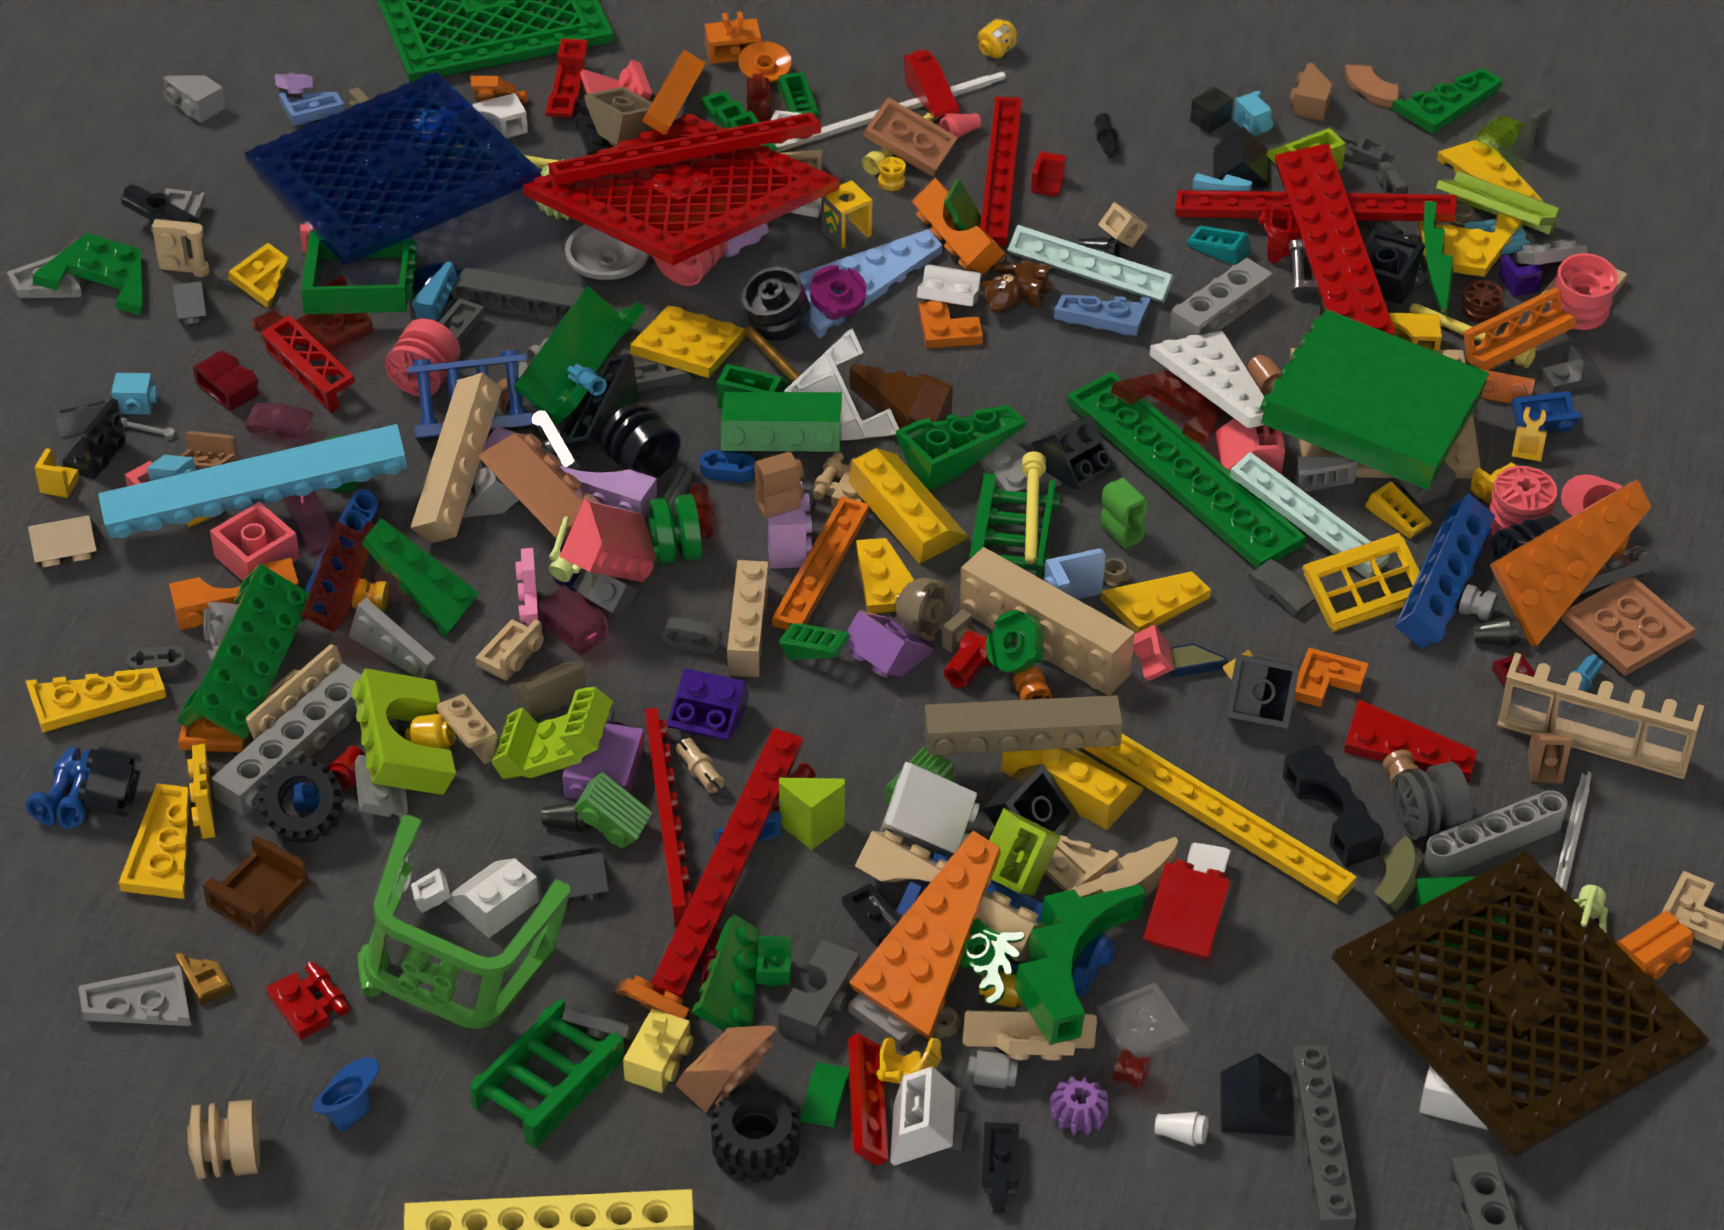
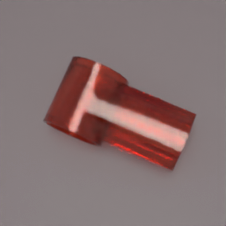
[746,73,771,122]

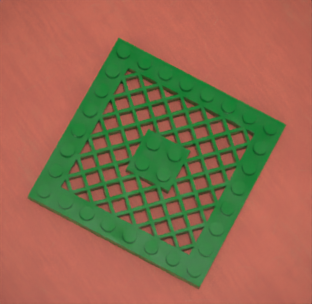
[376,0,614,83]

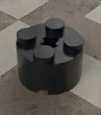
[78,745,142,818]

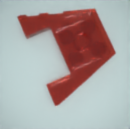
[252,275,373,353]
[1111,370,1223,446]

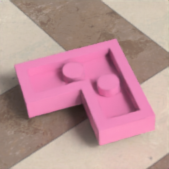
[516,548,539,627]

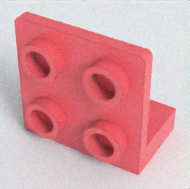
[580,60,653,101]

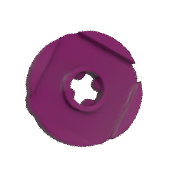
[809,265,866,320]

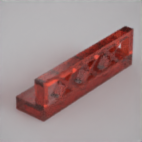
[301,521,375,632]

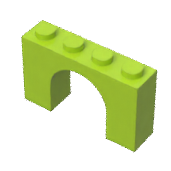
[352,668,456,795]

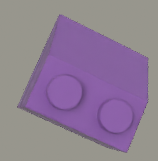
[846,610,934,678]

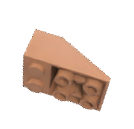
[676,1025,777,1113]

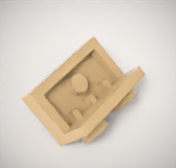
[475,619,544,681]
[437,694,498,765]

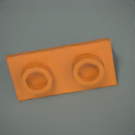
[1481,369,1535,404]

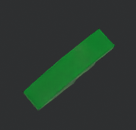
[701,90,777,151]
[1424,201,1454,316]

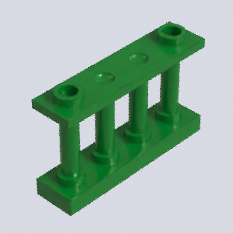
[969,473,1060,579]
[469,998,625,1149]

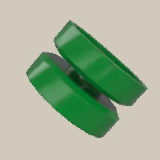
[649,493,702,566]

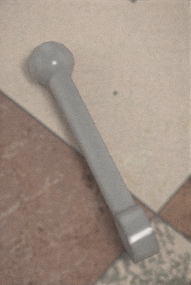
[121,417,175,440]

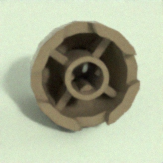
[895,578,954,641]

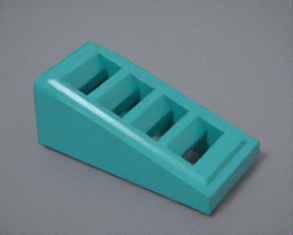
[1186,225,1251,265]

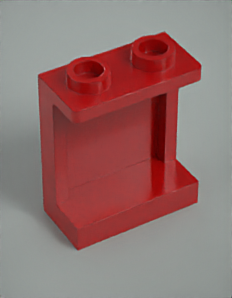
[1143,860,1232,962]

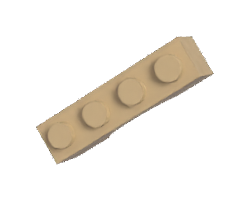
[727,560,769,677]

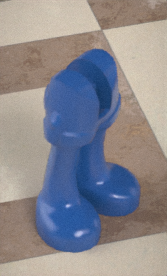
[25,746,91,829]

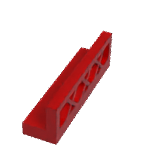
[261,315,356,413]

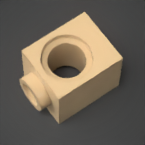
[1098,202,1149,248]

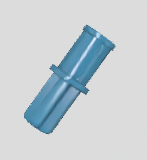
[567,364,607,396]
[1560,654,1603,708]

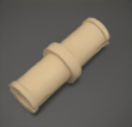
[676,738,725,793]

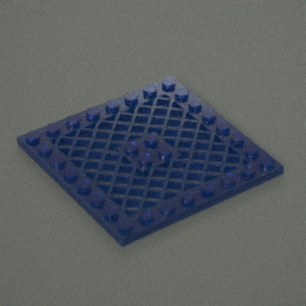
[244,72,541,266]

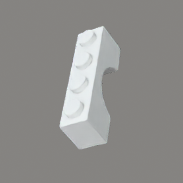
[413,93,528,160]

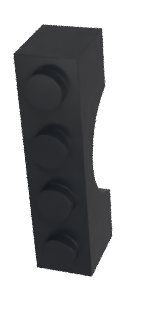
[1282,744,1384,868]

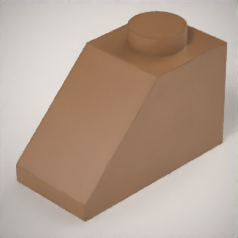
[1527,732,1572,784]

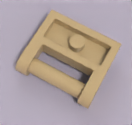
[152,219,210,277]

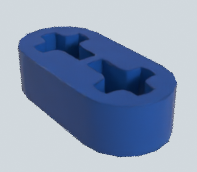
[700,450,755,483]

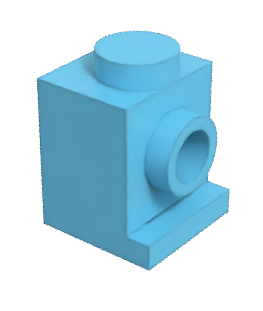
[1233,91,1273,136]

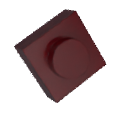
[1492,653,1535,689]

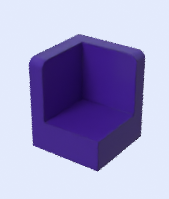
[1498,255,1543,297]

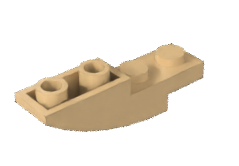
[1067,837,1179,898]

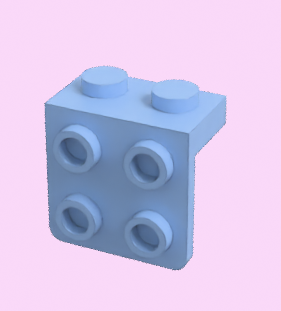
[1043,548,1106,600]

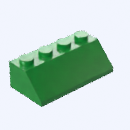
[721,392,842,452]

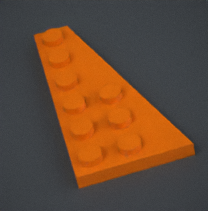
[1490,480,1652,647]
[849,831,1001,1040]

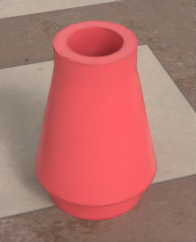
[939,113,981,138]

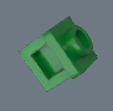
[756,936,792,987]

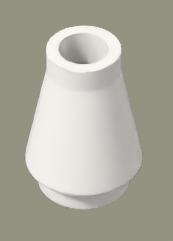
[1155,1112,1208,1147]

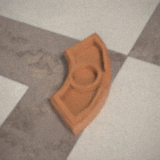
[1344,64,1398,108]

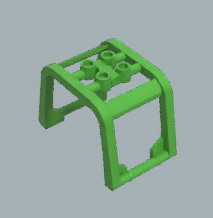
[363,815,571,1029]

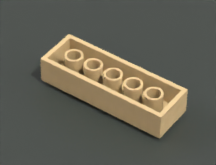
[959,547,1135,696]

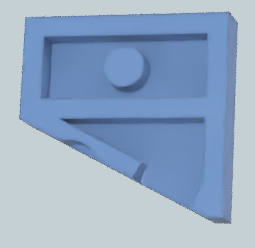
[279,92,346,126]

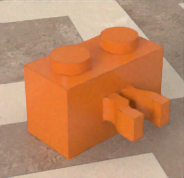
[704,11,762,64]

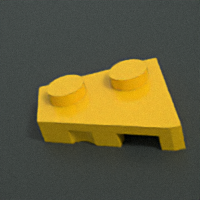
[228,243,288,309]

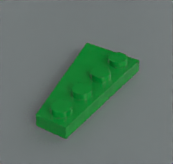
[1392,68,1503,134]

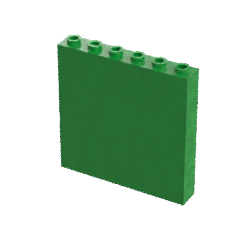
[1260,309,1489,490]

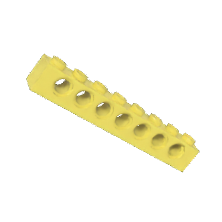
[404,1189,694,1230]

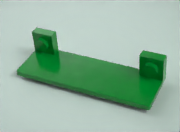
[514,286,646,425]
[177,563,312,740]

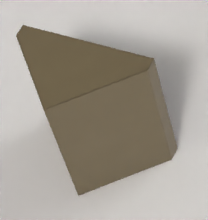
[508,661,586,718]

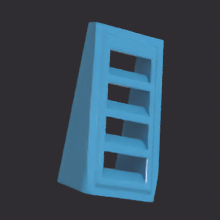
[412,261,457,322]

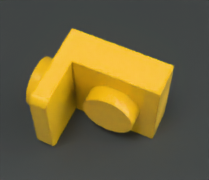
[1470,462,1516,504]

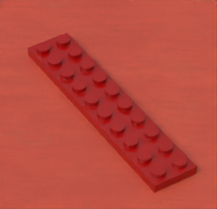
[1275,143,1396,336]

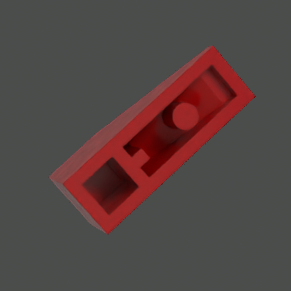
[904,50,959,118]

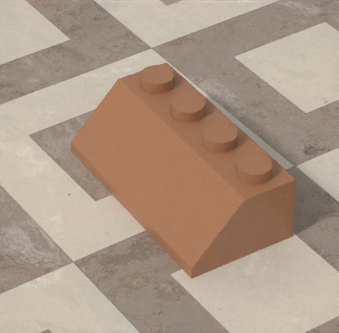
[478,433,600,539]

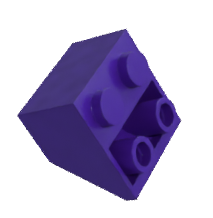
[667,668,750,741]

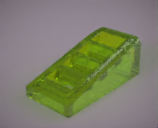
[1474,115,1524,149]

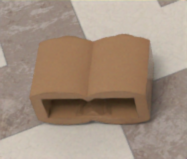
[755,451,804,519]

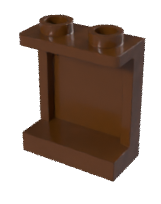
[203,836,309,936]

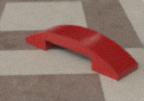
[545,38,588,118]

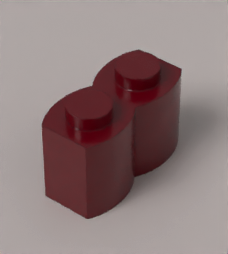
[193,350,259,411]

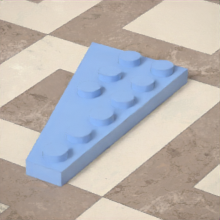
[797,229,942,339]

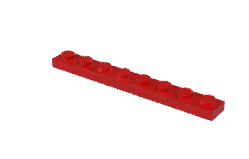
[980,96,1022,246]
[645,708,691,927]

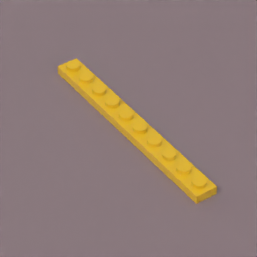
[1083,734,1357,904]

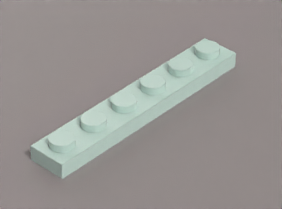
[1007,225,1174,304]
[1230,452,1390,579]

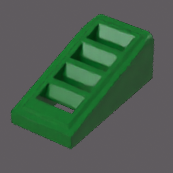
[777,71,819,117]
[779,623,851,660]

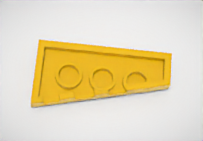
[119,783,190,899]

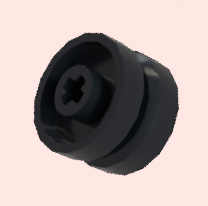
[741,266,811,341]

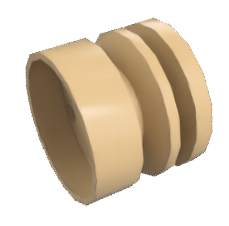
[188,1099,260,1179]

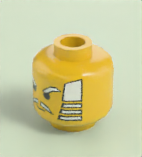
[978,19,1017,59]

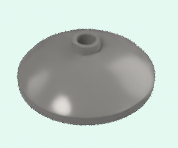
[565,224,649,281]

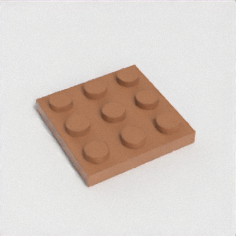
[1561,576,1695,676]

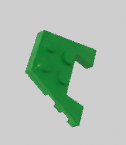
[32,233,142,316]

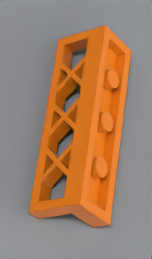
[1463,287,1576,370]

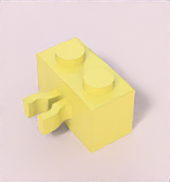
[623,1008,694,1093]

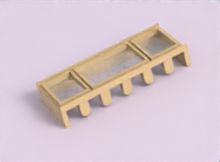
[1497,653,1705,779]

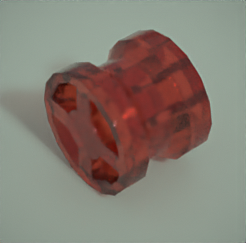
[1112,1048,1151,1091]

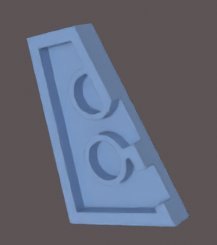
[1054,295,1151,336]

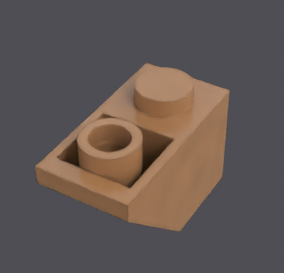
[1289,62,1333,121]

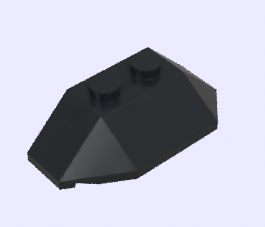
[561,353,639,447]

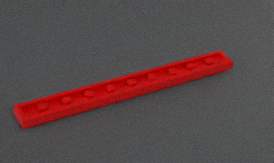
[548,112,821,185]
[1175,190,1457,222]
[651,727,804,999]

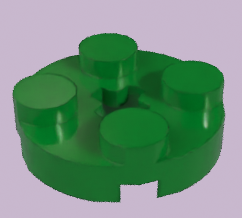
[986,610,1044,674]

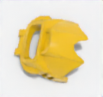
[876,1037,943,1084]

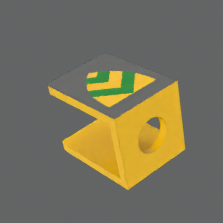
[821,180,872,249]

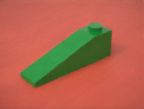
[896,405,1026,491]

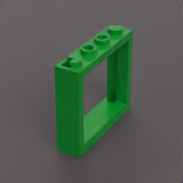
[301,229,418,314]

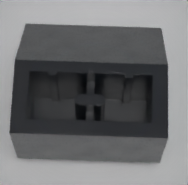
[1031,415,1115,490]

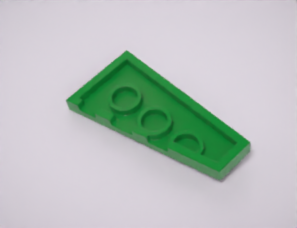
[361,518,480,638]
[692,915,760,1032]

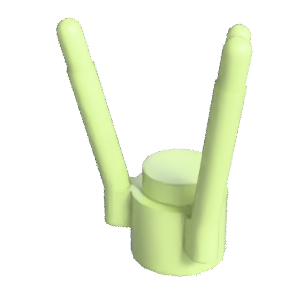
[548,516,581,582]
[1574,885,1608,933]

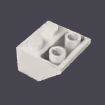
[890,1067,956,1166]

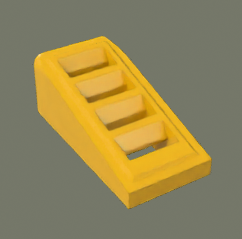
[1365,481,1432,539]

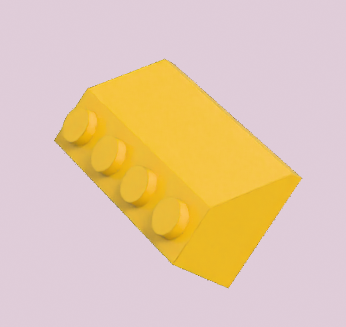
[848,448,968,565]
[1001,748,1144,830]

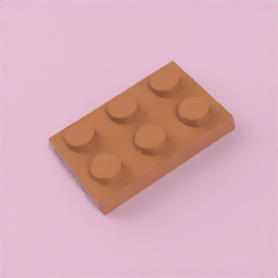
[862,97,958,177]

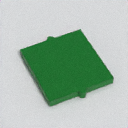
[944,179,981,231]

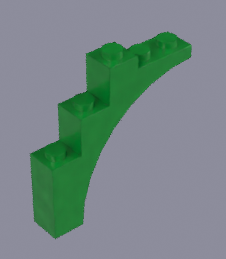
[1014,884,1146,1045]

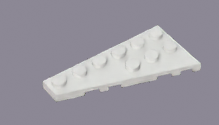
[1150,331,1264,428]

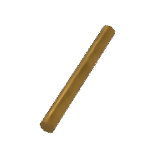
[745,326,801,383]

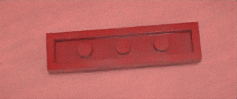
[848,1033,888,1166]

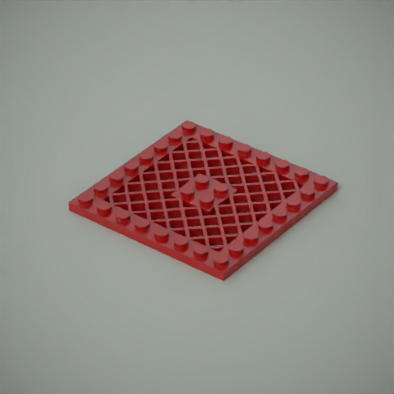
[523,114,840,266]

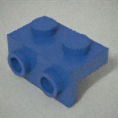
[1511,391,1582,433]

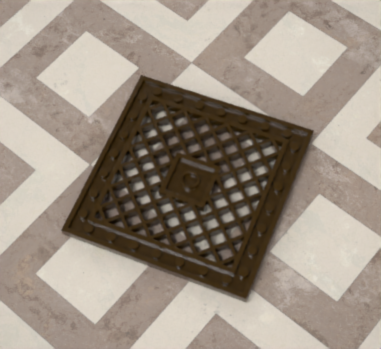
[1331,851,1710,1158]

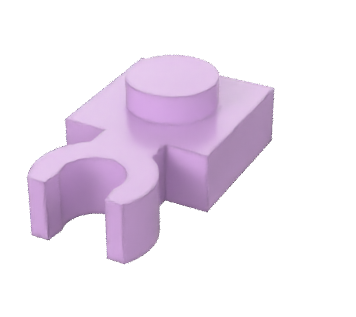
[275,73,313,94]

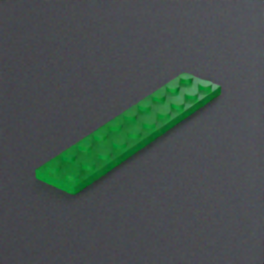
[1067,371,1306,569]

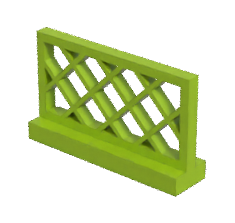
[1436,171,1561,234]

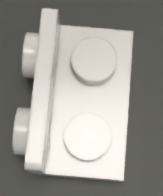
[917,265,981,306]

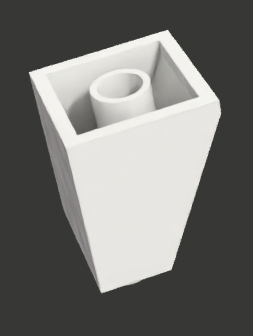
[880,762,980,857]

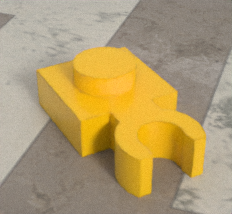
[1512,407,1547,462]

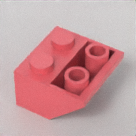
[1215,418,1285,474]

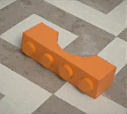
[912,178,1005,277]
[169,558,299,630]

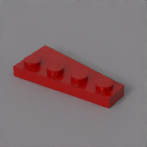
[1344,699,1477,782]

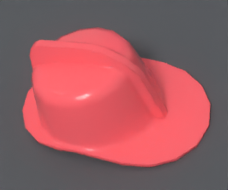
[1561,474,1623,516]

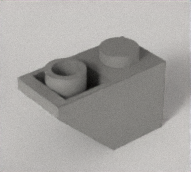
[163,75,226,123]
[462,466,519,518]

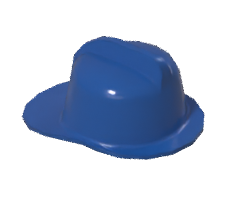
[312,1057,380,1132]

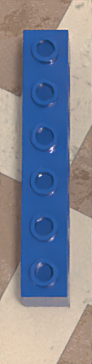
[1395,493,1496,649]

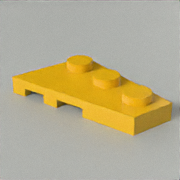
[856,538,914,614]
[187,744,215,839]

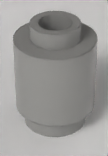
[967,1050,1018,1089]

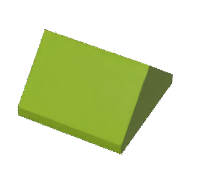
[779,778,845,850]

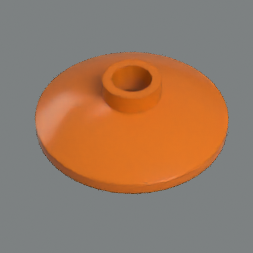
[738,41,791,83]

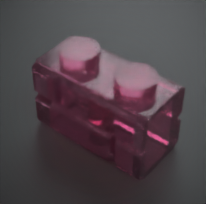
[537,585,607,655]

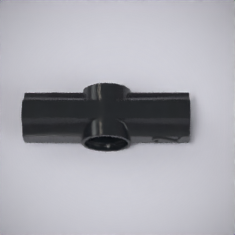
[121,184,199,239]

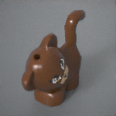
[980,254,1053,314]

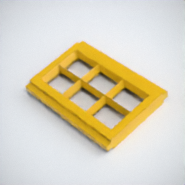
[1302,533,1420,632]

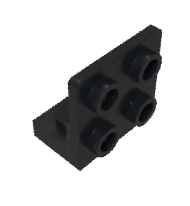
[62,398,126,479]

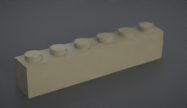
[924,695,1122,755]

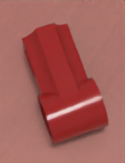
[944,630,992,689]

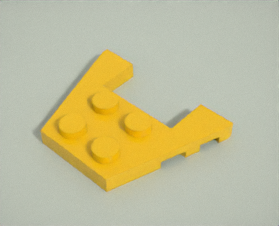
[1417,213,1522,277]

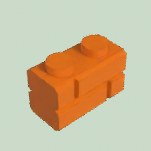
[1617,910,1694,980]

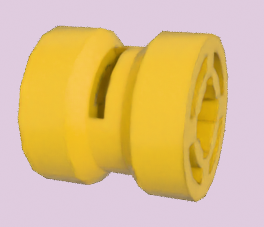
[352,578,389,612]

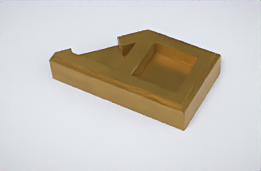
[175,953,232,1005]

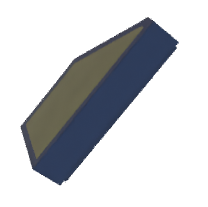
[1170,643,1228,678]

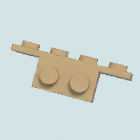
[246,644,343,740]
[963,1011,1097,1061]

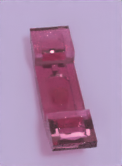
[282,491,332,557]

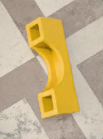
[1389,313,1442,350]

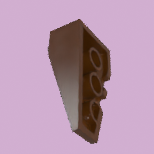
[850,364,953,429]

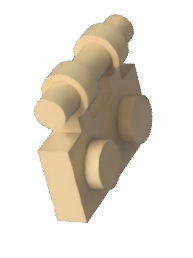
[813,452,865,506]

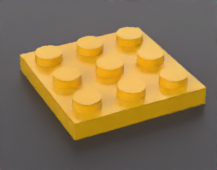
[630,305,746,378]

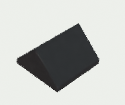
[1213,127,1268,188]
[1220,1053,1291,1136]

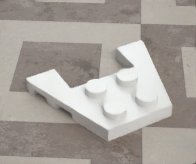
[784,329,899,441]

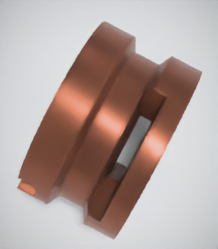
[1461,280,1504,323]

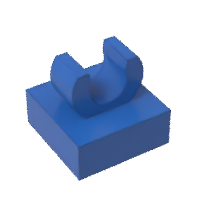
[293,782,320,811]

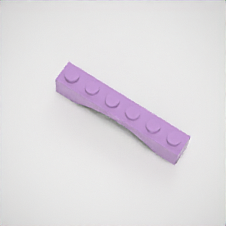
[481,427,657,518]

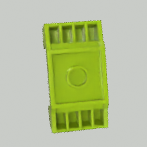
[491,687,614,779]

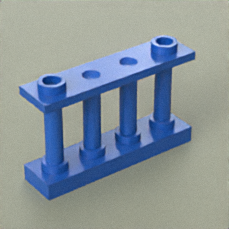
[407,350,533,439]

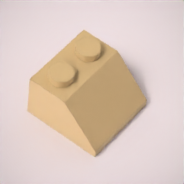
[28,515,97,567]

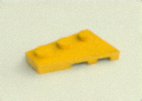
[1100,571,1211,634]

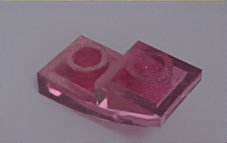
[245,403,314,439]

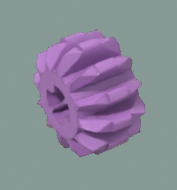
[1050,1076,1109,1136]

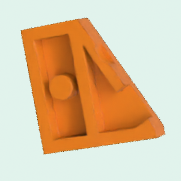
[613,975,689,1019]

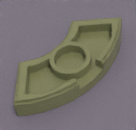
[1374,836,1421,912]

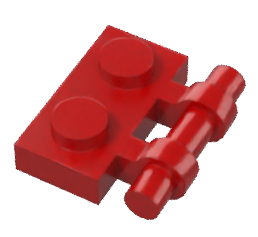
[265,961,350,1040]

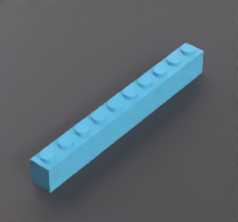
[98,424,408,538]

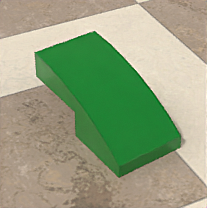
[800,1062,850,1127]

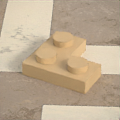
[1661,871,1724,950]

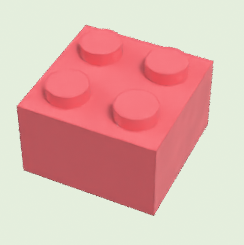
[210,502,300,581]

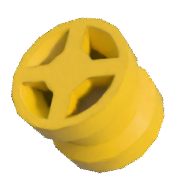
[878,157,906,191]

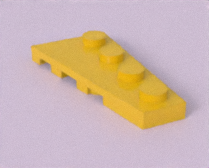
[1437,137,1543,201]
[26,667,166,733]

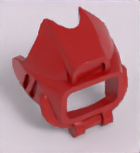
[1258,205,1301,263]

